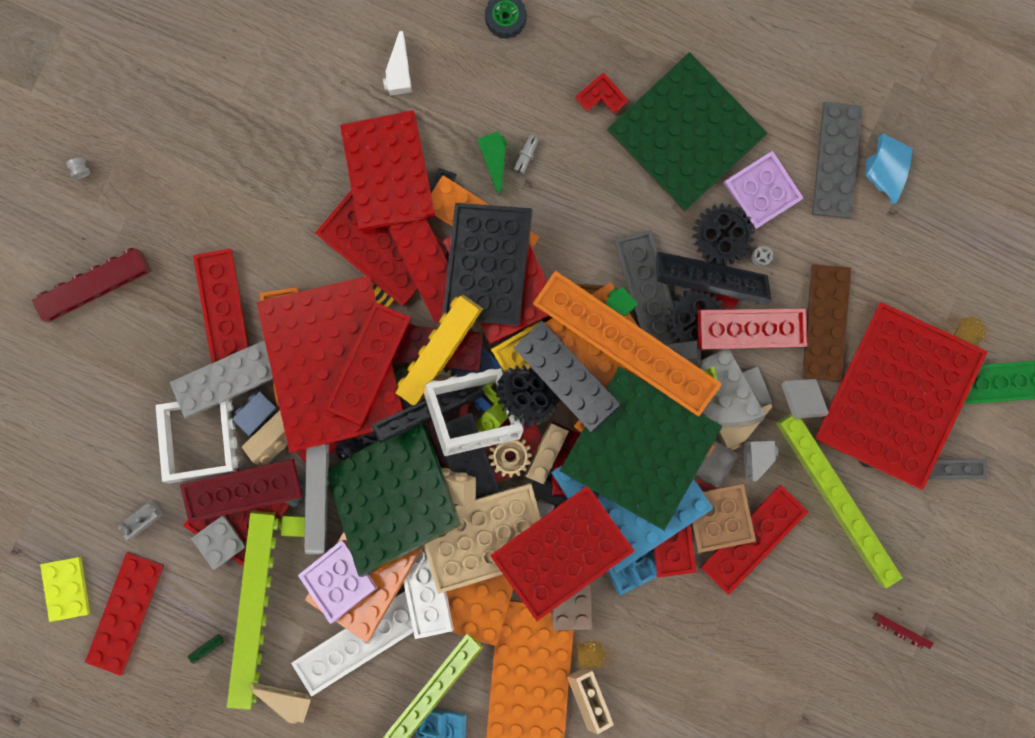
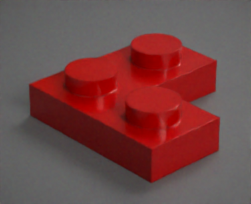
[575,72,629,115]

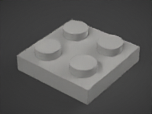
[191,515,246,570]

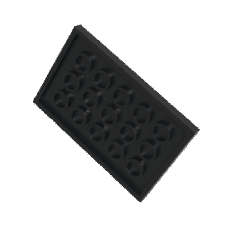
[442,203,533,326]

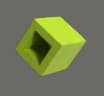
[279,515,305,537]

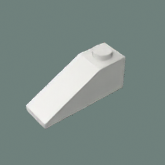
[383,31,412,96]

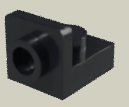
[336,437,369,461]

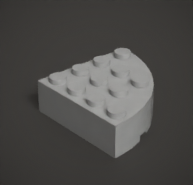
[700,349,765,428]

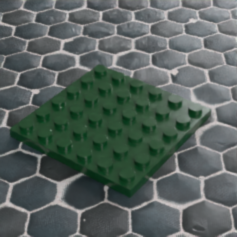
[607,52,768,212]
[559,367,723,531]
[328,423,462,577]

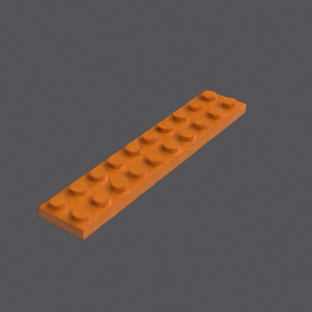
[533,270,722,417]

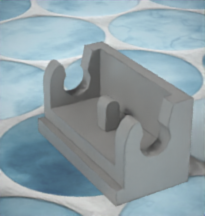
[118,499,164,541]

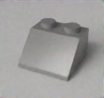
[743,440,778,481]

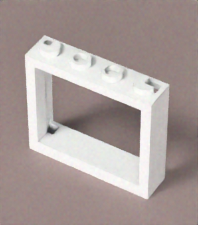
[424,368,523,456]
[156,399,239,484]

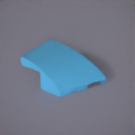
[865,133,913,204]
[607,551,657,596]
[414,708,467,738]

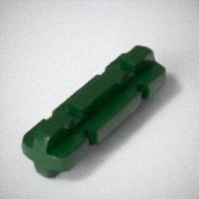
[188,634,224,664]

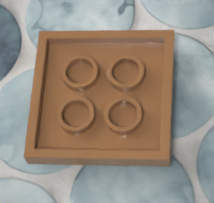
[691,483,756,553]

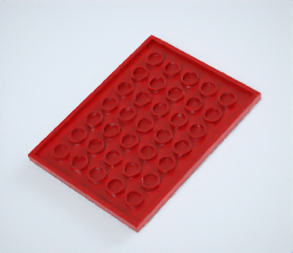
[256,275,403,453]
[814,302,988,491]

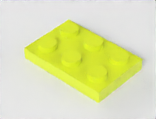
[40,557,90,622]

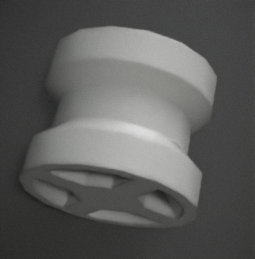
[66,157,90,179]
[751,246,773,267]

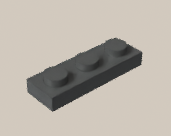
[929,459,987,479]

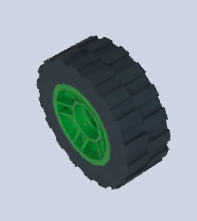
[485,0,526,39]

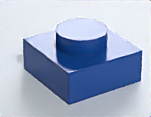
[473,397,492,412]

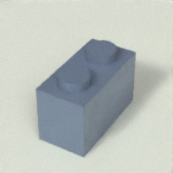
[232,392,279,436]

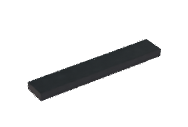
[371,385,484,444]

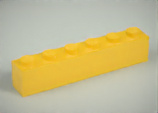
[396,295,483,406]

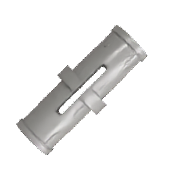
[513,135,540,175]

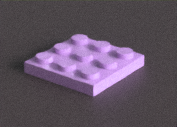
[724,151,804,230]
[298,540,378,624]

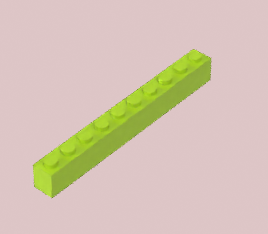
[776,413,903,589]
[227,510,279,710]

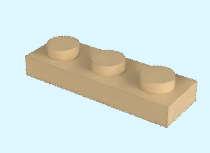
[525,423,569,484]

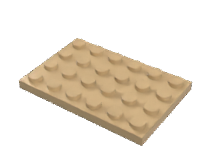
[424,483,541,594]

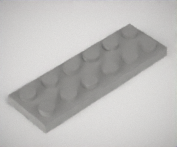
[170,340,273,418]

